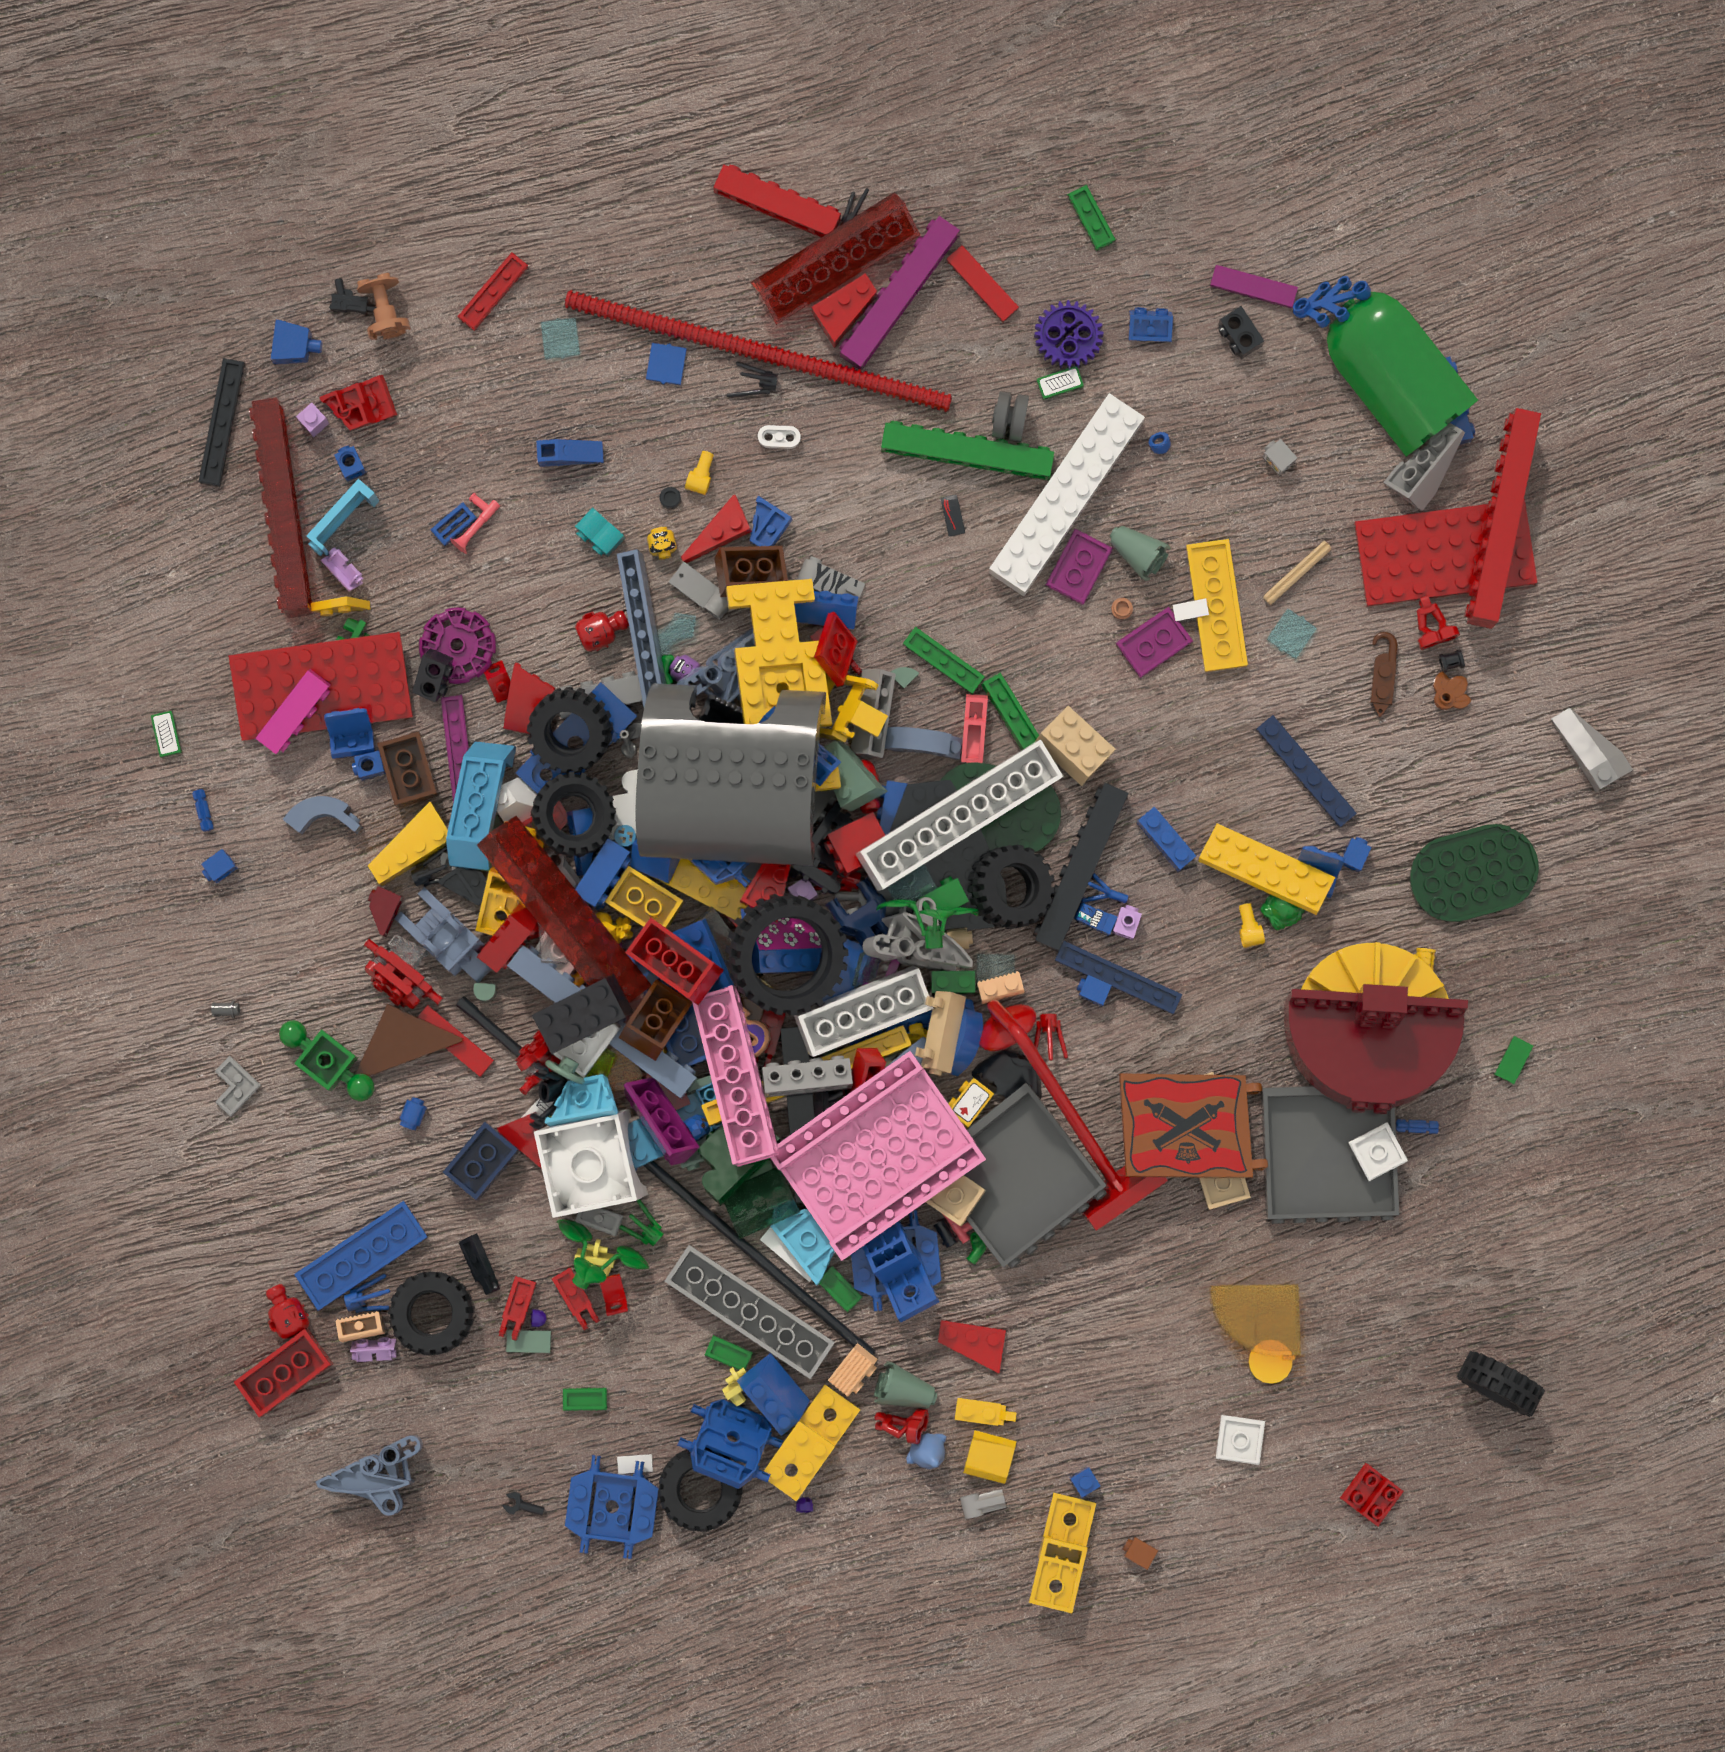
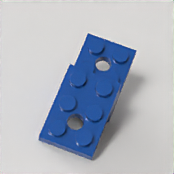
[862,1220,939,1322]

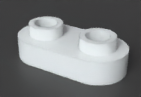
[758,425,801,449]

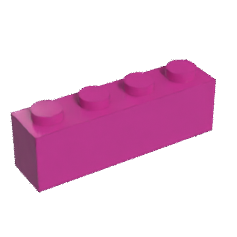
[255,669,330,754]

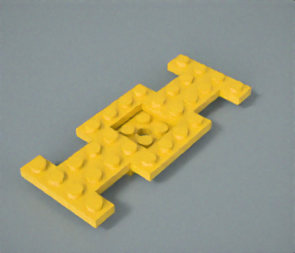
[726,579,841,791]

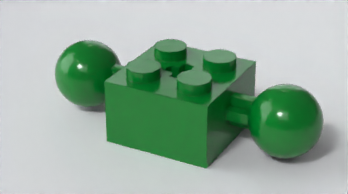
[279,1020,375,1102]

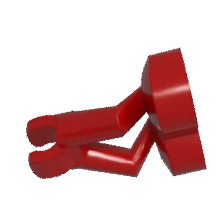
[1417,596,1460,650]
[874,1408,929,1445]

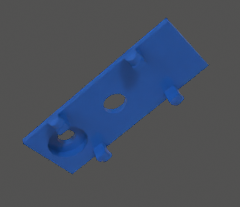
[516,682,637,794]

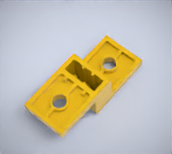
[475,821,544,936]
[764,1384,860,1501]
[1029,1492,1096,1613]

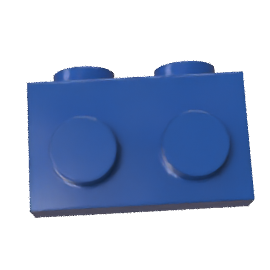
[324,708,375,759]
[1297,846,1345,899]

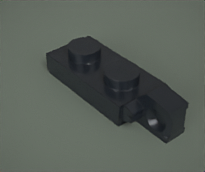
[459,1233,500,1295]

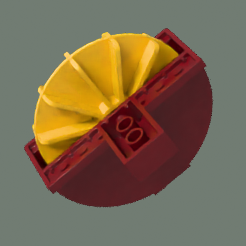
[1284,942,1468,1114]

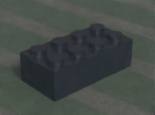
[532,973,634,1054]

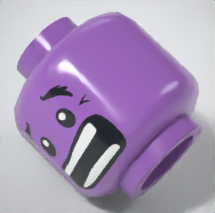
[669,655,701,685]

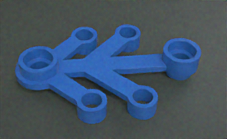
[1293,276,1371,328]

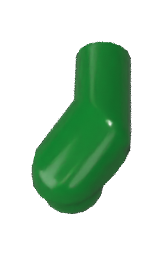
[662,654,675,684]
[966,1231,986,1265]

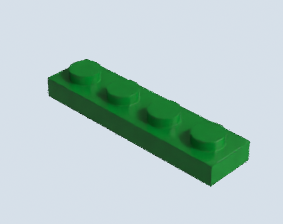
[903,627,985,694]
[981,672,1039,750]

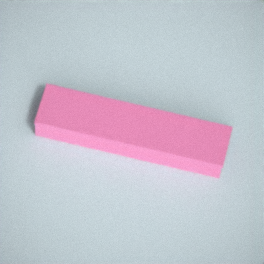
[692,985,780,1167]

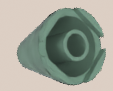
[1110,526,1171,581]
[874,1361,937,1408]

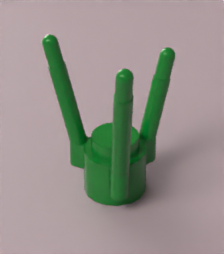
[619,1199,664,1246]

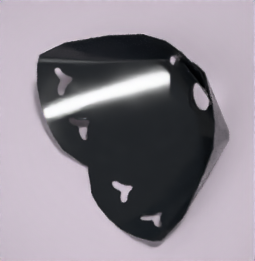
[971,1049,1042,1099]

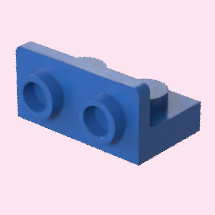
[1129,307,1173,342]

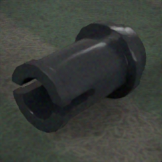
[934,1219,958,1248]

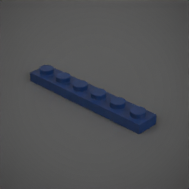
[1256,715,1357,828]
[1055,941,1182,1014]

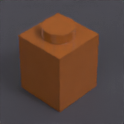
[1122,1536,1158,1570]

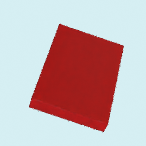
[814,612,857,687]

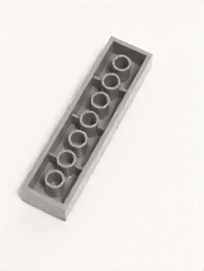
[664,1245,835,1379]

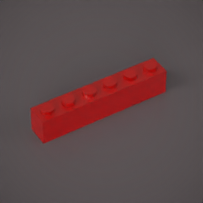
[713,164,841,242]

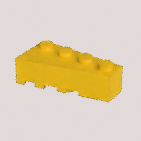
[368,802,448,886]

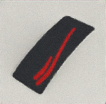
[940,494,965,536]

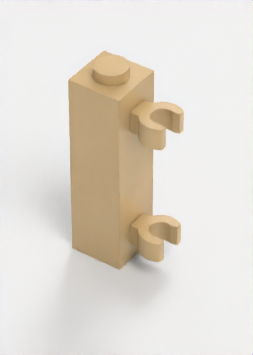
[915,991,966,1076]

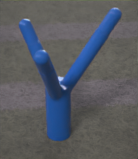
[1081,874,1128,903]

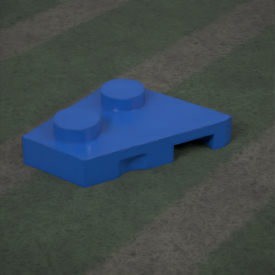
[750,496,793,546]

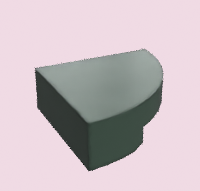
[891,667,919,689]

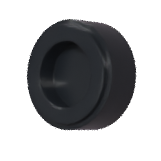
[659,487,681,509]

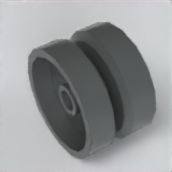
[992,391,1029,442]

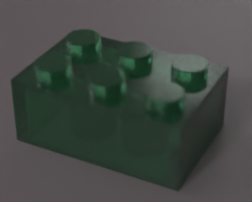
[724,1167,800,1239]

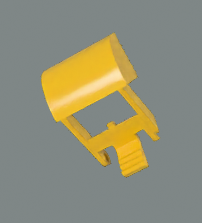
[776,665,888,742]

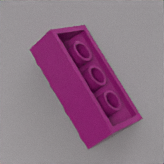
[624,1077,700,1166]

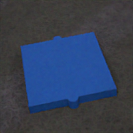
[646,343,687,385]

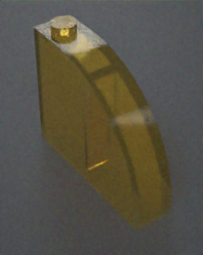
[1209,1285,1301,1361]

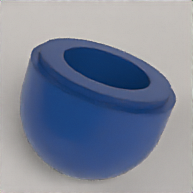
[1148,432,1171,454]

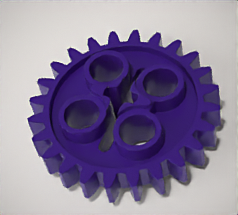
[1034,300,1104,369]

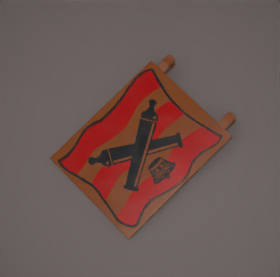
[1119,1073,1268,1178]

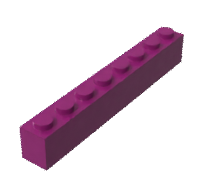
[839,216,960,370]

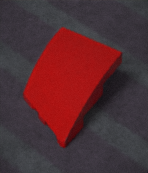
[319,375,397,431]
[503,662,555,734]

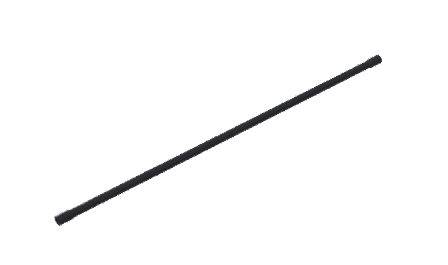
[455,996,876,1354]

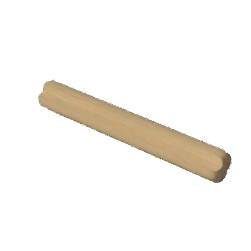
[1263,541,1331,605]

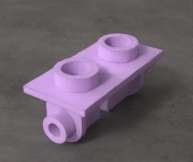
[320,547,363,591]
[350,1337,397,1362]

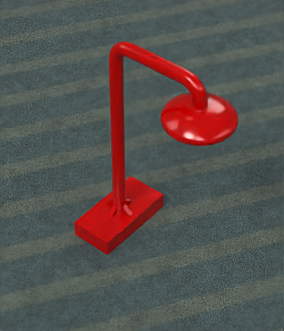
[980,999,1168,1231]

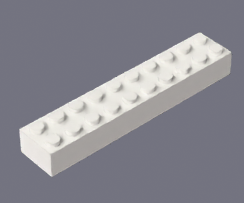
[989,393,1145,596]
[856,740,1063,891]

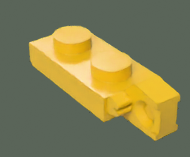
[954,1398,1017,1426]

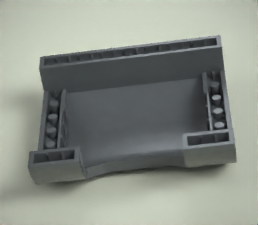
[635,683,826,866]

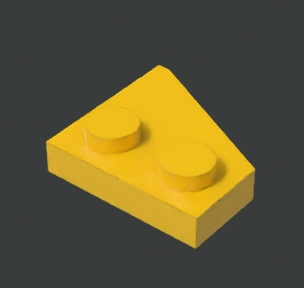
[311,596,370,616]

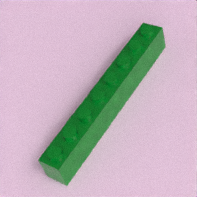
[881,421,1054,481]

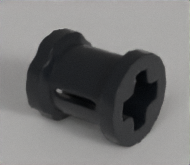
[1438,649,1465,673]

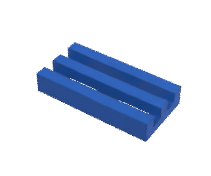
[430,502,477,546]

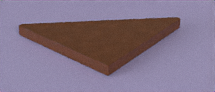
[355,1004,464,1076]

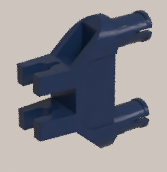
[825,877,889,948]

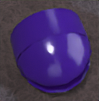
[531,1309,547,1327]
[796,1497,814,1513]

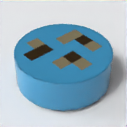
[614,825,636,847]

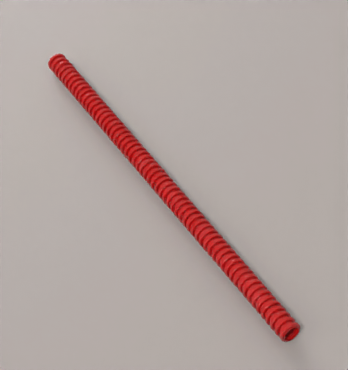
[564,290,952,412]

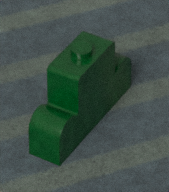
[698,1124,781,1206]

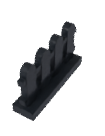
[788,801,854,895]

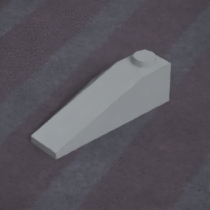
[1383,423,1465,511]
[1551,708,1633,792]

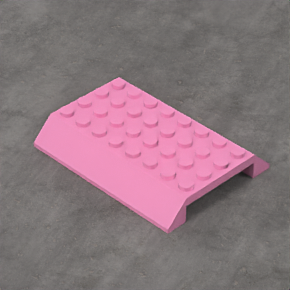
[771,1051,986,1261]

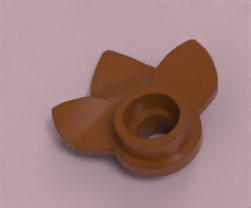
[1433,672,1471,710]

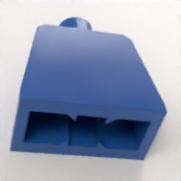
[271,319,322,364]

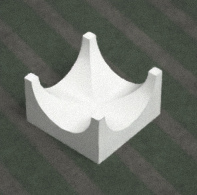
[534,1109,648,1218]

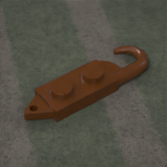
[1370,632,1398,718]

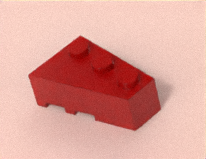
[811,273,877,348]
[477,903,539,973]

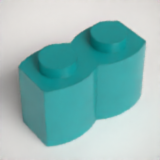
[575,508,625,557]

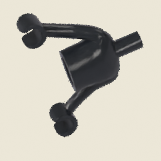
[529,1063,567,1130]

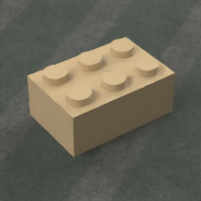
[1035,706,1116,786]

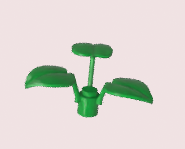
[876,899,978,949]
[556,1219,650,1289]

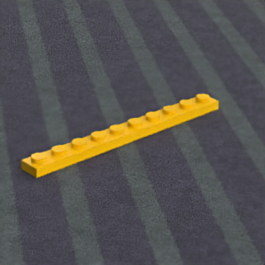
[701,1025,912,1127]

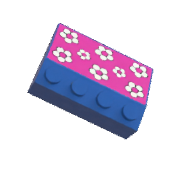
[741,909,822,974]

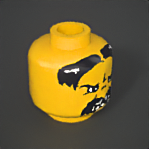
[647,527,677,560]

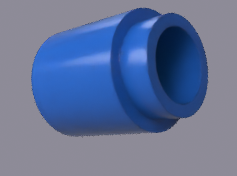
[399,1097,427,1131]

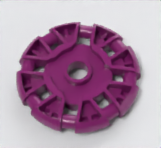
[419,607,496,684]

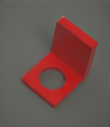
[484,660,511,703]
[600,1274,628,1316]

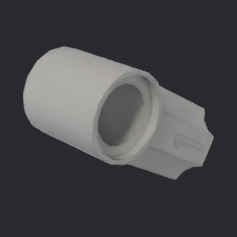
[545,851,581,893]
[960,1489,1006,1519]

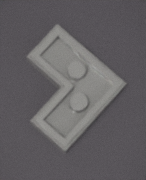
[215,1056,262,1117]
[575,1207,624,1236]

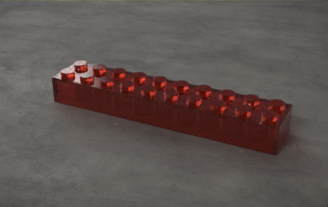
[249,397,314,618]
[477,816,652,1004]

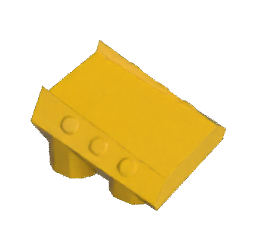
[963,1430,1017,1484]

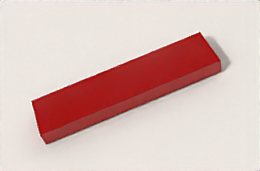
[946,245,1019,322]
[457,252,529,331]
[418,1005,494,1077]

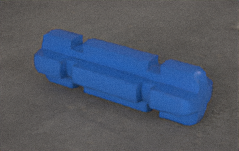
[192,789,213,832]
[1396,1119,1439,1134]

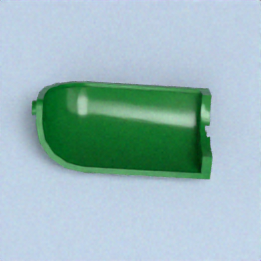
[1327,292,1478,457]

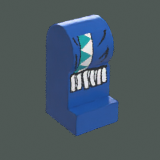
[1073,903,1118,936]

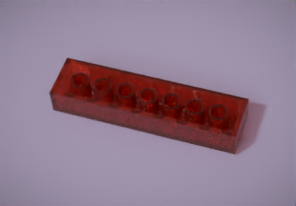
[750,192,920,325]

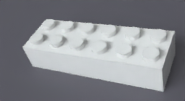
[794,966,934,1057]

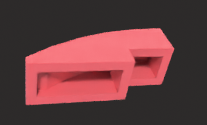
[961,694,988,763]

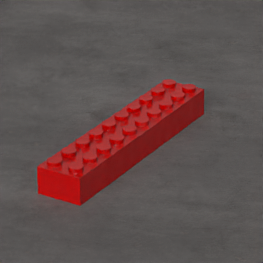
[1464,408,1541,629]

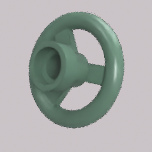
[545,1056,585,1084]

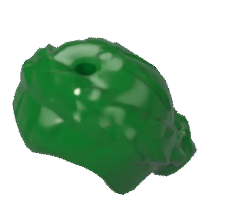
[1261,895,1305,931]

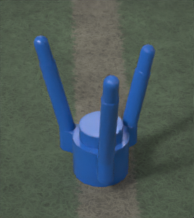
[344,1274,390,1314]

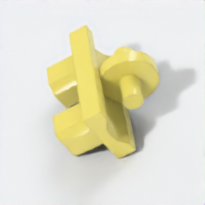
[575,1239,616,1277]
[722,1367,746,1406]

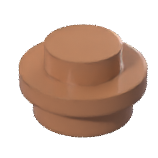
[1111,598,1133,620]

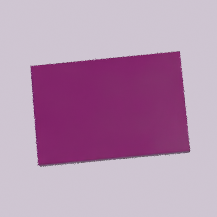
[1045,529,1113,605]
[1116,606,1193,678]

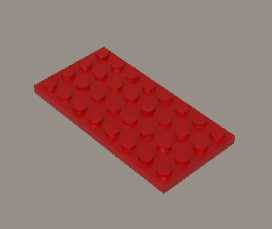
[1354,499,1538,607]
[228,631,413,741]

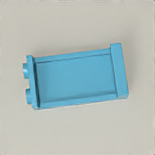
[306,479,379,557]

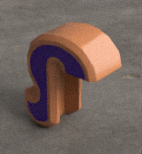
[743,1007,771,1058]

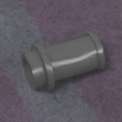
[211,1001,240,1018]

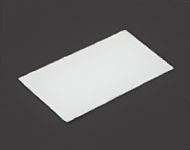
[1173,598,1209,621]
[617,1454,653,1474]

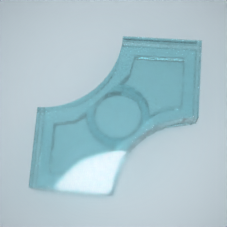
[657,613,696,655]

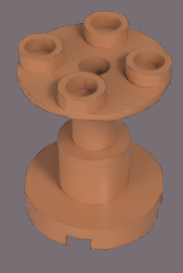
[357,273,411,340]

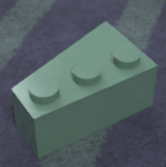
[824,740,888,811]

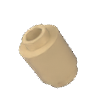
[944,927,973,949]

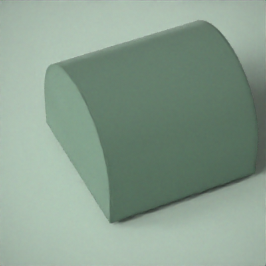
[473,983,498,1002]

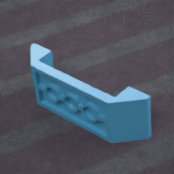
[446,742,516,871]
[628,1083,722,1169]

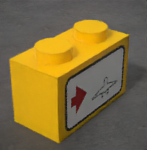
[948,1078,994,1130]

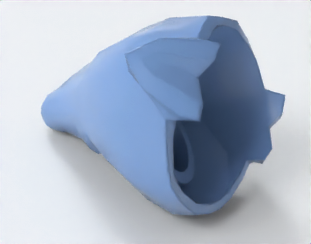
[906,1433,946,1470]

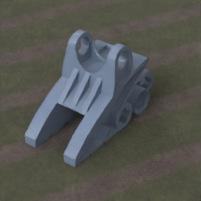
[677,628,755,708]
[394,887,492,983]
[315,1435,423,1516]

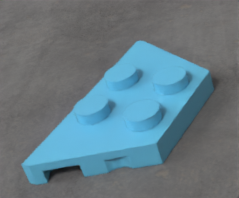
[545,1074,618,1127]
[765,1209,835,1285]

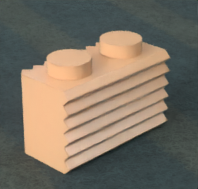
[977,971,1024,1004]
[336,1311,385,1342]
[828,1343,878,1397]

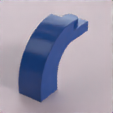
[947,999,983,1077]

